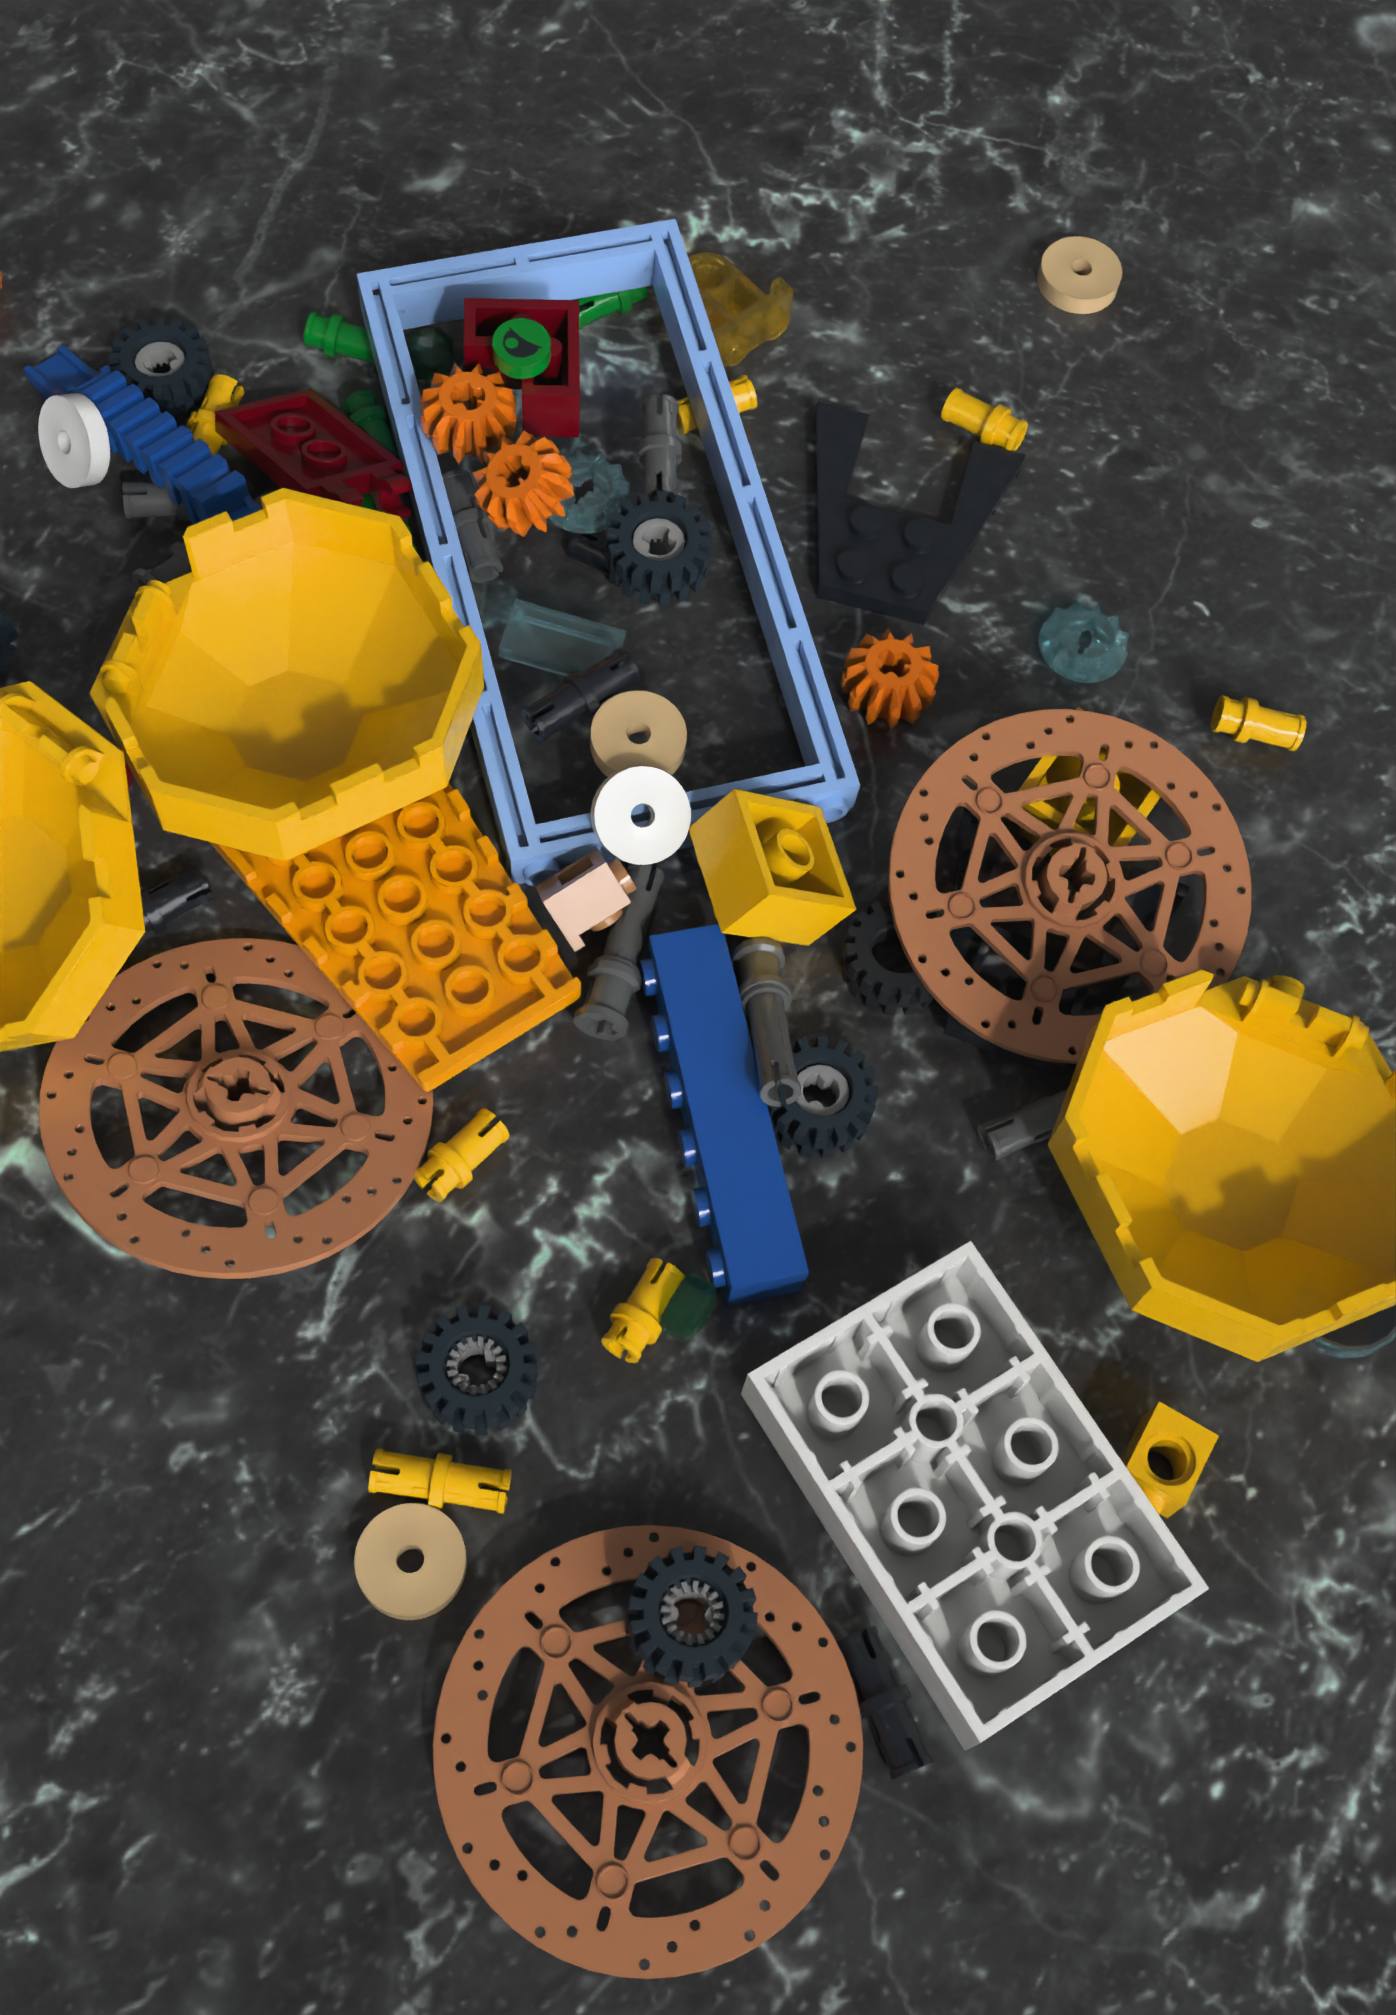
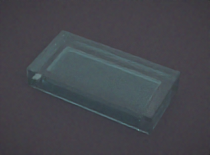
[498,599,627,676]

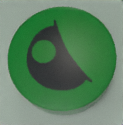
[492,318,551,379]

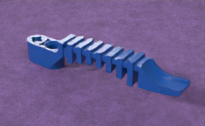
[23,345,261,524]

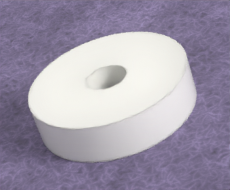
[38,393,110,488]
[591,766,691,865]

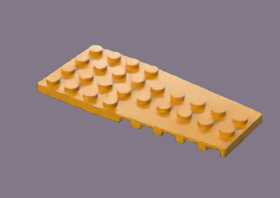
[209,783,581,1092]

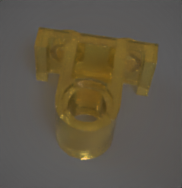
[689,252,794,368]

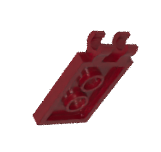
[215,388,412,519]

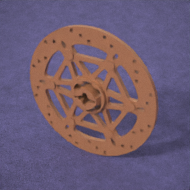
[888,709,1252,1064]
[39,938,433,1279]
[433,1525,863,1979]

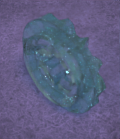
[548,448,630,534]
[1039,600,1129,683]

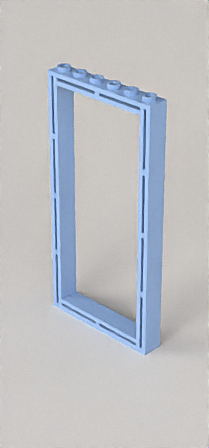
[357,219,860,886]

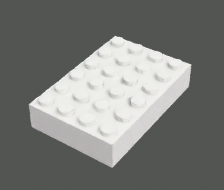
[741,1241,1209,1751]

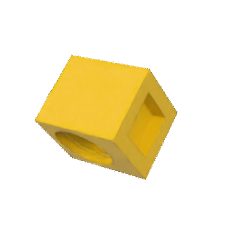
[1121,1401,1219,1518]

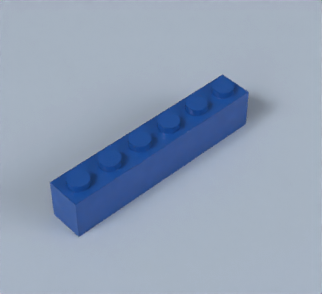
[639,924,809,1306]

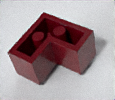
[464,298,580,438]

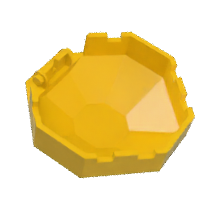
[89,488,484,861]
[0,681,145,1052]
[1048,970,1396,1362]

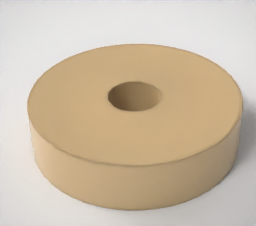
[1037,236,1122,314]
[590,691,687,777]
[354,1503,467,1620]

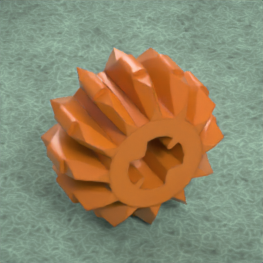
[420,363,517,465]
[472,431,575,537]
[840,628,939,730]

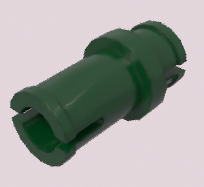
[343,390,400,460]

